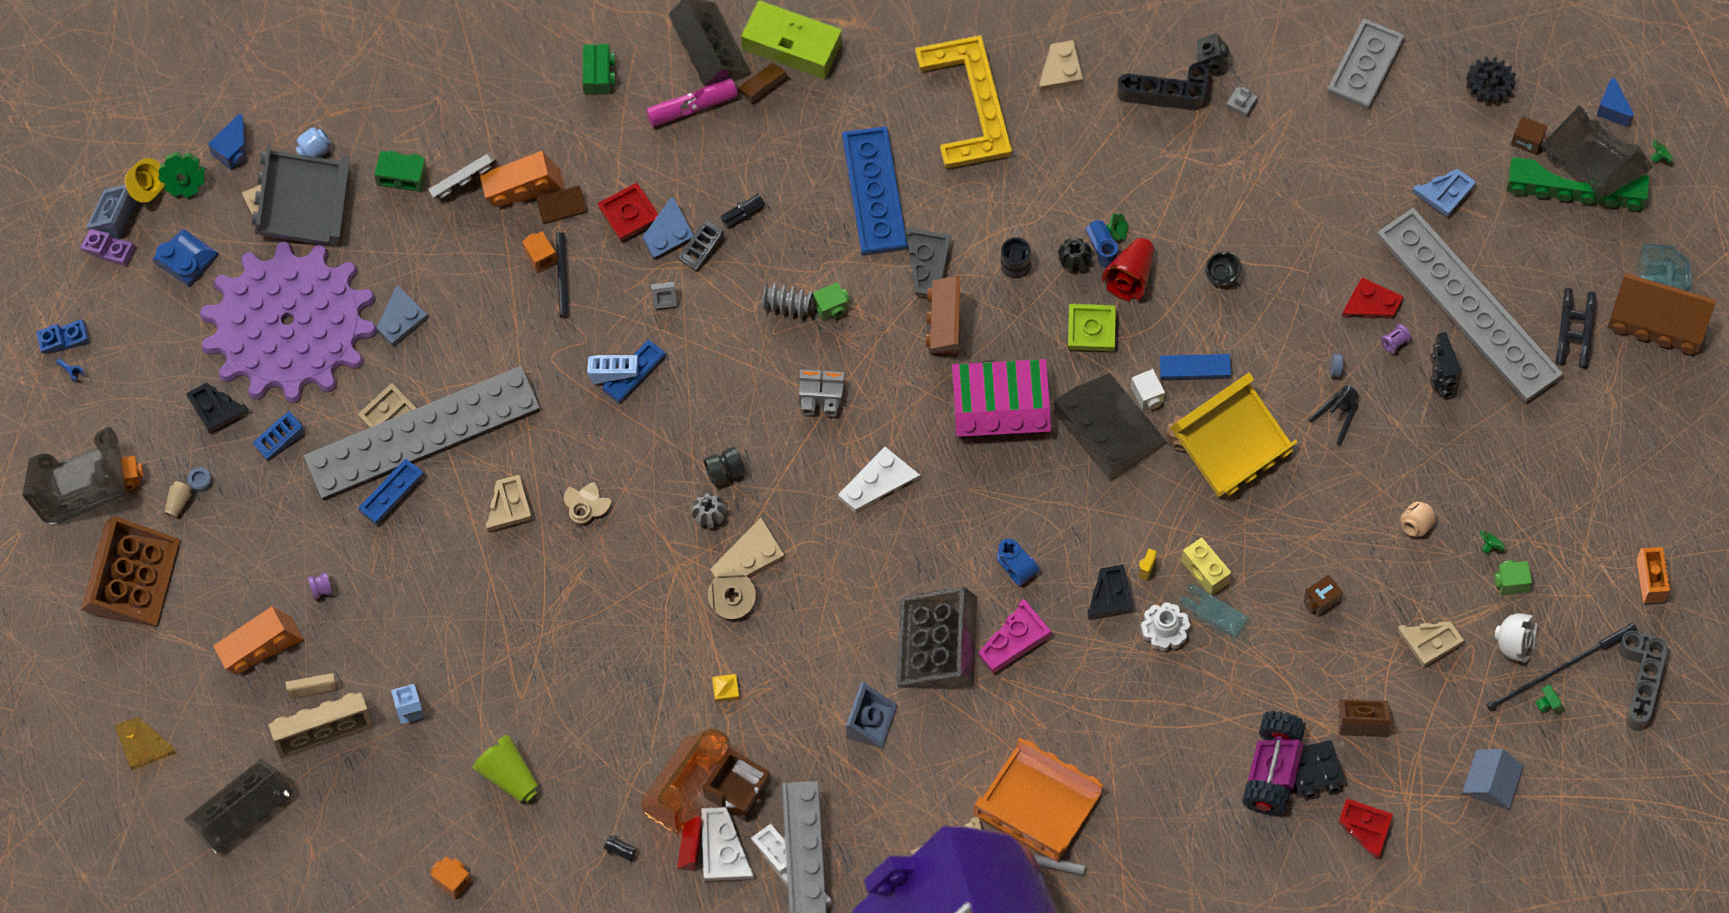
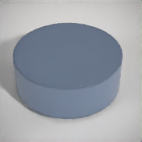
[1329,354,1343,378]
[187,467,212,492]

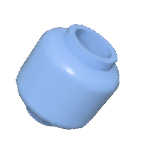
[296,127,331,158]

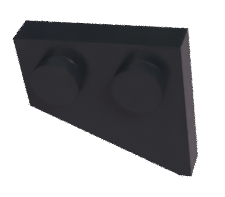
[186,383,249,433]

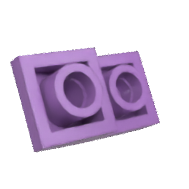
[81,229,136,266]

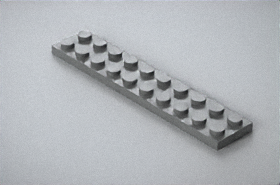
[1377,208,1563,403]
[303,366,540,499]

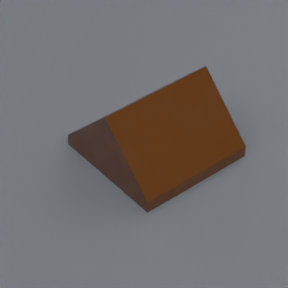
[1339,699,1391,737]

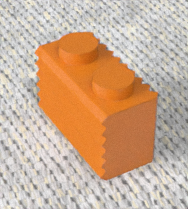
[1636,547,1671,603]

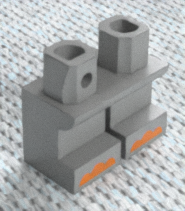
[799,369,845,417]

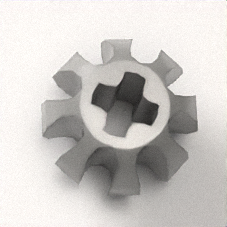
[691,493,727,528]

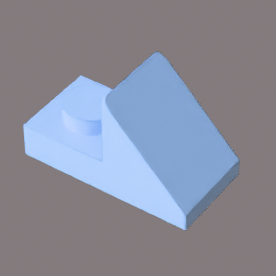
[391,684,424,724]

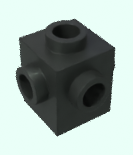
[1196,33,1230,73]

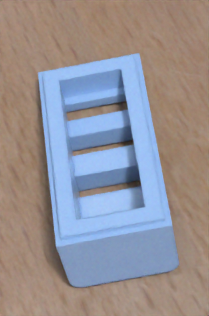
[587,355,639,384]

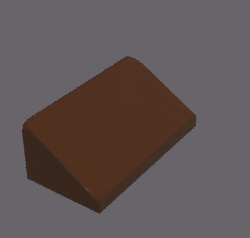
[737,63,787,105]
[536,186,587,224]

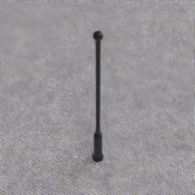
[1487,622,1638,711]

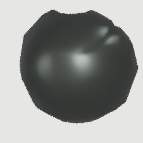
[1205,251,1242,287]

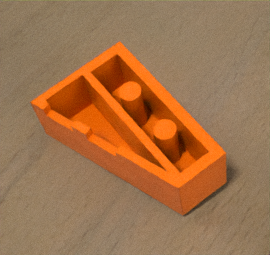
[480,151,564,207]
[213,606,304,674]

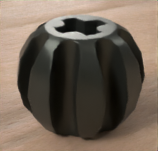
[1058,237,1092,272]

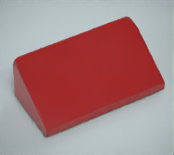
[677,816,702,871]

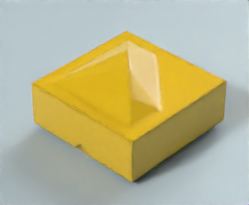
[1139,549,1157,581]
[712,674,739,702]

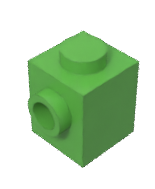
[813,282,850,322]
[1494,560,1532,595]

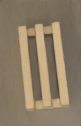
[286,673,337,699]

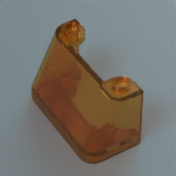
[641,729,730,835]

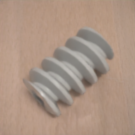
[762,282,813,318]

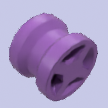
[308,572,333,600]

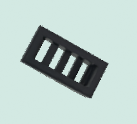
[678,220,724,272]

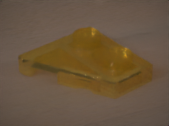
[114,717,176,771]

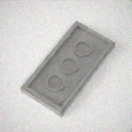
[1327,18,1405,110]

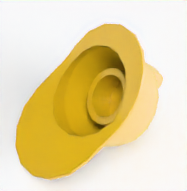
[125,158,165,203]

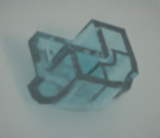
[1638,244,1692,292]

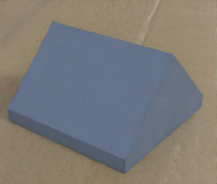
[86,185,137,240]
[846,682,897,748]
[1462,749,1523,810]

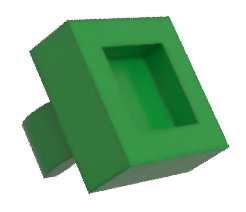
[1535,684,1566,714]

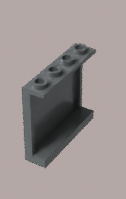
[251,143,350,247]

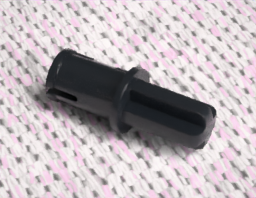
[720,193,765,227]

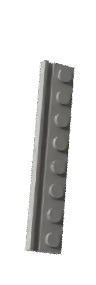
[782,781,826,913]

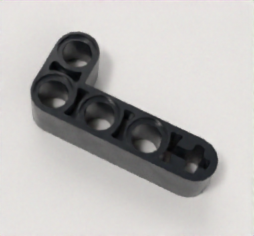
[1117,62,1209,111]

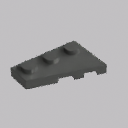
[906,227,951,298]

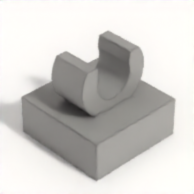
[1226,87,1257,118]
[651,282,677,309]

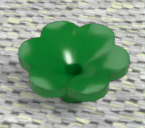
[1650,139,1673,163]
[1106,213,1128,241]
[1480,530,1505,554]

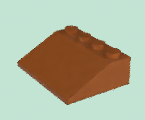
[1607,273,1716,355]
[81,515,180,627]

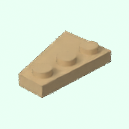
[710,518,785,579]

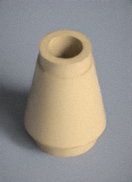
[164,481,192,518]

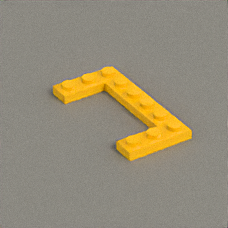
[915,35,1012,169]

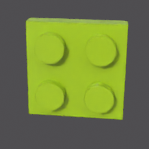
[1068,304,1116,351]

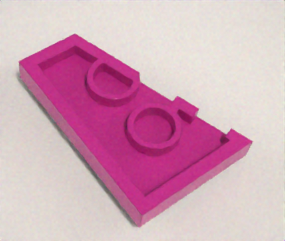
[979,598,1052,674]

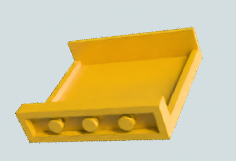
[1170,372,1297,497]

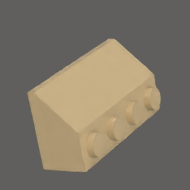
[268,692,372,758]

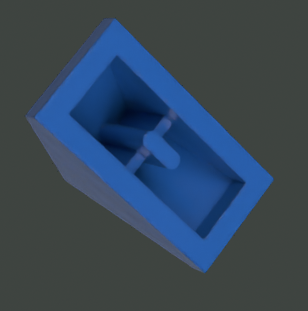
[1596,78,1634,127]

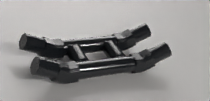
[1555,288,1596,367]

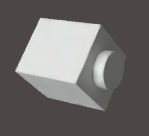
[1131,369,1165,411]

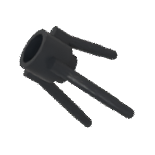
[1309,386,1359,445]

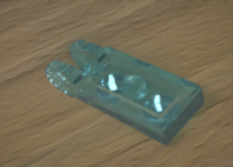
[1179,585,1248,639]

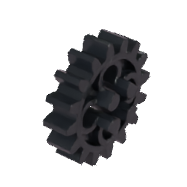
[1466,57,1516,104]

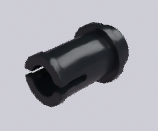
[604,835,637,861]

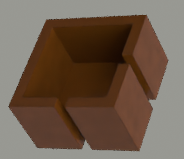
[703,748,771,821]

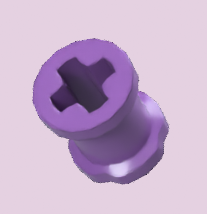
[1380,324,1412,354]

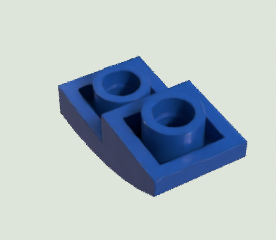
[36,319,90,353]

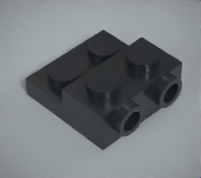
[1430,332,1462,398]
[1293,740,1345,799]

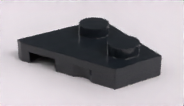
[1087,564,1133,619]

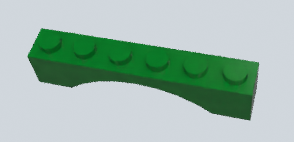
[1506,157,1650,211]

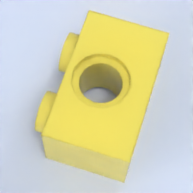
[1181,537,1232,597]

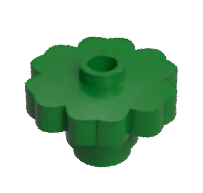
[158,152,206,197]

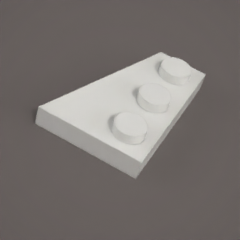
[428,151,496,198]
[838,447,920,513]
[702,807,753,881]

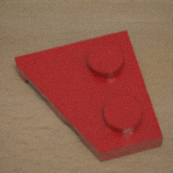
[1342,277,1404,319]
[1338,798,1393,859]

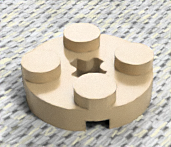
[708,571,756,619]

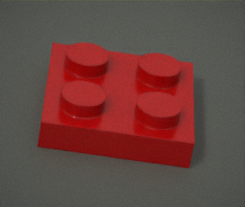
[597,182,658,242]

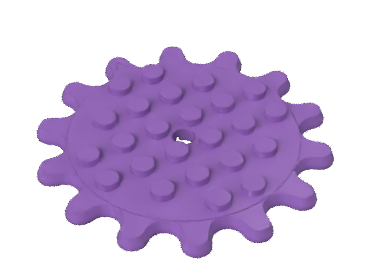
[200,242,377,403]

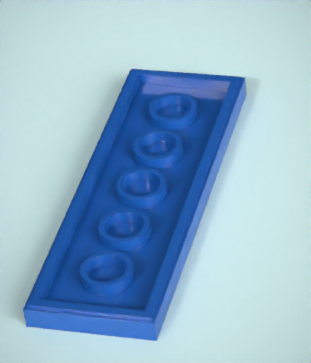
[842,126,907,256]

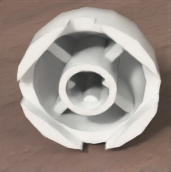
[1495,613,1538,663]

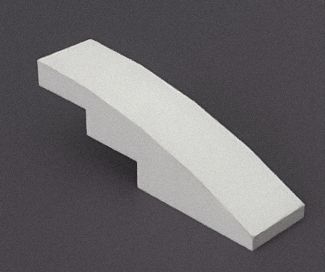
[751,824,832,908]

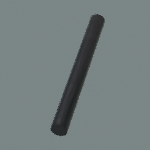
[556,232,569,318]

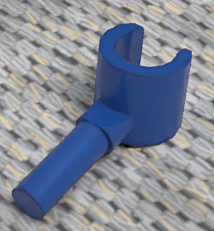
[56,358,84,383]

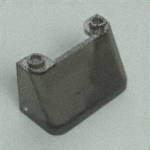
[1542,105,1653,196]
[22,427,126,525]

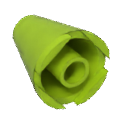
[472,734,538,802]

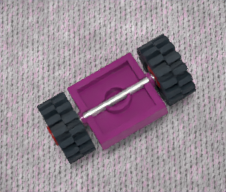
[1242,711,1306,816]

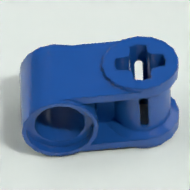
[997,539,1040,586]

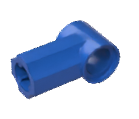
[1085,220,1118,268]

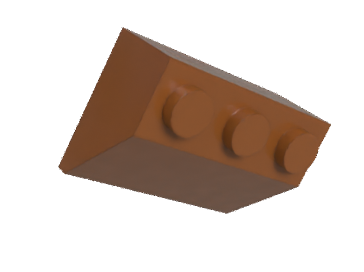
[926,276,961,355]

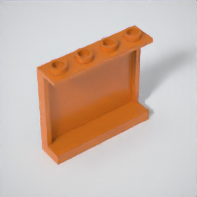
[973,737,1104,863]

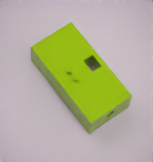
[741,0,842,79]

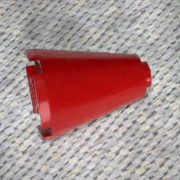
[1101,238,1155,301]

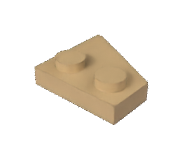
[1039,40,1083,91]

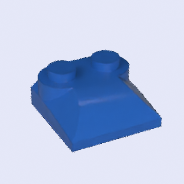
[153,228,219,287]

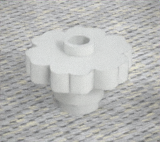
[1141,602,1190,651]

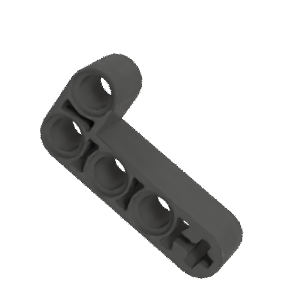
[1619,631,1668,731]

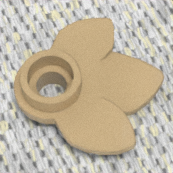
[564,482,611,524]

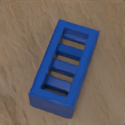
[253,411,305,461]

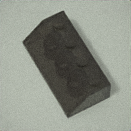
[668,0,751,86]
[184,759,293,853]

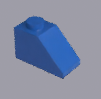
[208,113,247,170]

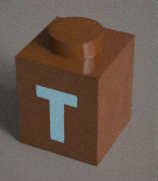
[1511,116,1549,155]
[1304,574,1343,617]

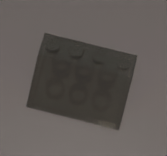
[1054,373,1167,481]
[896,586,978,689]

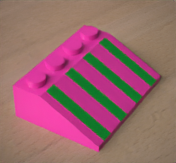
[952,359,1051,437]

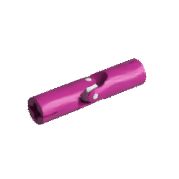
[646,78,738,127]

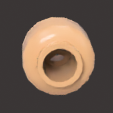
[1400,501,1436,537]

